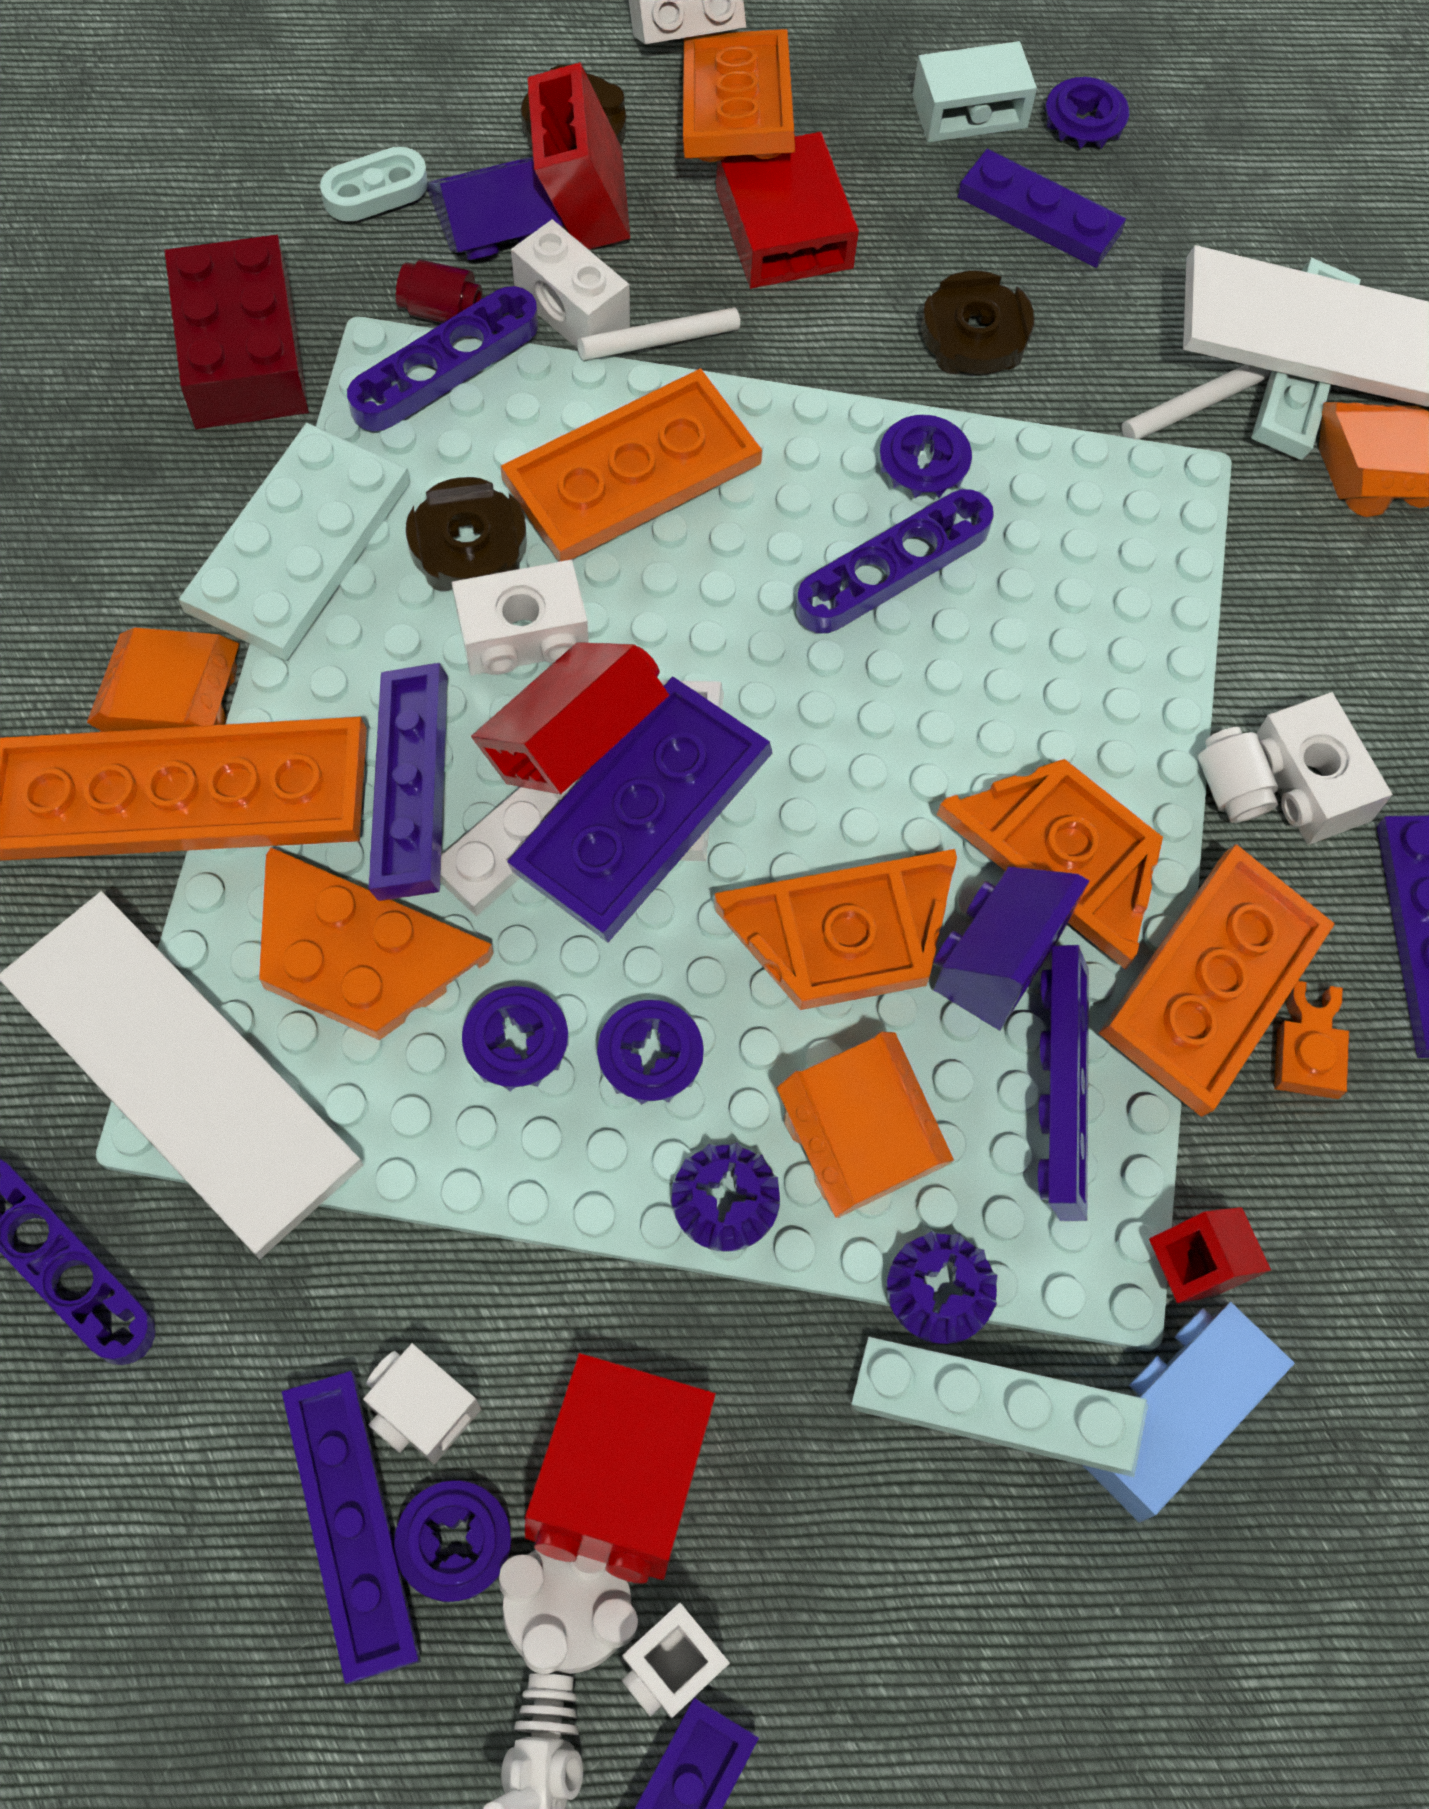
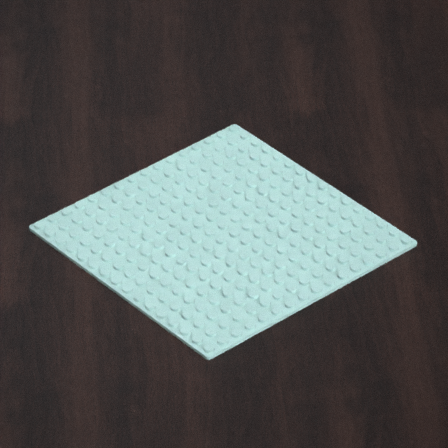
[96,317,1232,1351]

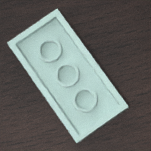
[179,422,410,661]

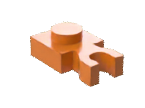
[1274,981,1349,1100]

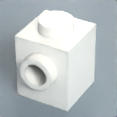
[363,1343,481,1465]
[621,1603,730,1719]

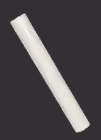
[577,307,740,361]
[1122,364,1271,440]

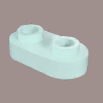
[320,147,428,221]

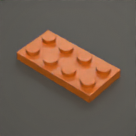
[683,29,795,162]
[500,368,762,562]
[1099,844,1335,1117]

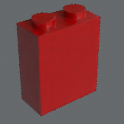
[527,62,631,249]
[716,132,859,289]
[471,642,669,795]
[525,1353,716,1584]

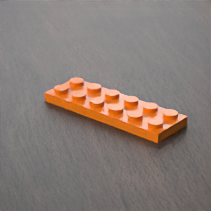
[0,717,367,861]

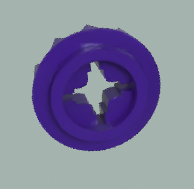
[1044,77,1129,149]
[879,415,972,499]
[462,986,569,1092]
[597,1000,704,1105]
[672,1142,780,1252]
[887,1231,998,1344]
[394,1480,511,1603]

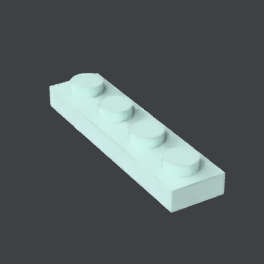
[1251,257,1361,460]
[851,1337,1148,1477]

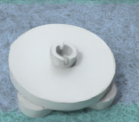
[499,1550,638,1674]

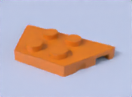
[937,759,1163,970]
[259,847,494,1040]
[714,849,957,1010]

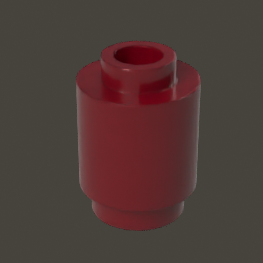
[395,259,483,323]

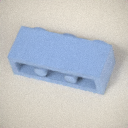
[1083,1302,1295,1523]

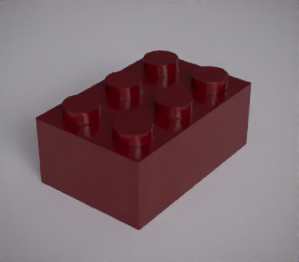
[164,234,309,430]

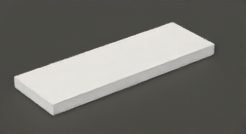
[1183,245,1429,407]
[0,891,363,1260]

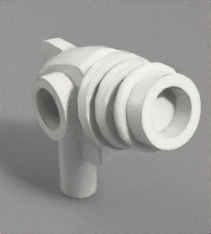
[483,1673,583,1809]

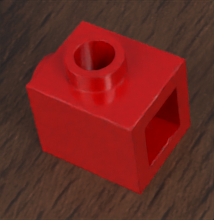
[1149,1207,1272,1304]

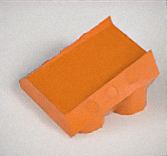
[1319,402,1429,517]
[87,627,240,732]
[776,1032,954,1218]

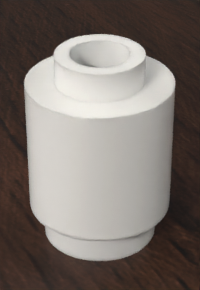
[1198,727,1278,823]

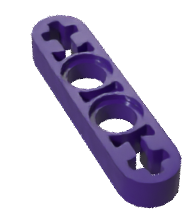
[347,286,538,431]
[796,489,994,633]
[0,1159,156,1365]

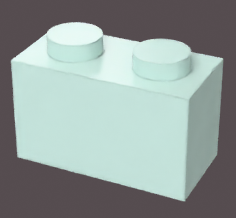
[912,41,1037,142]

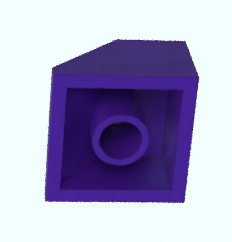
[427,157,564,260]
[933,867,1090,1031]

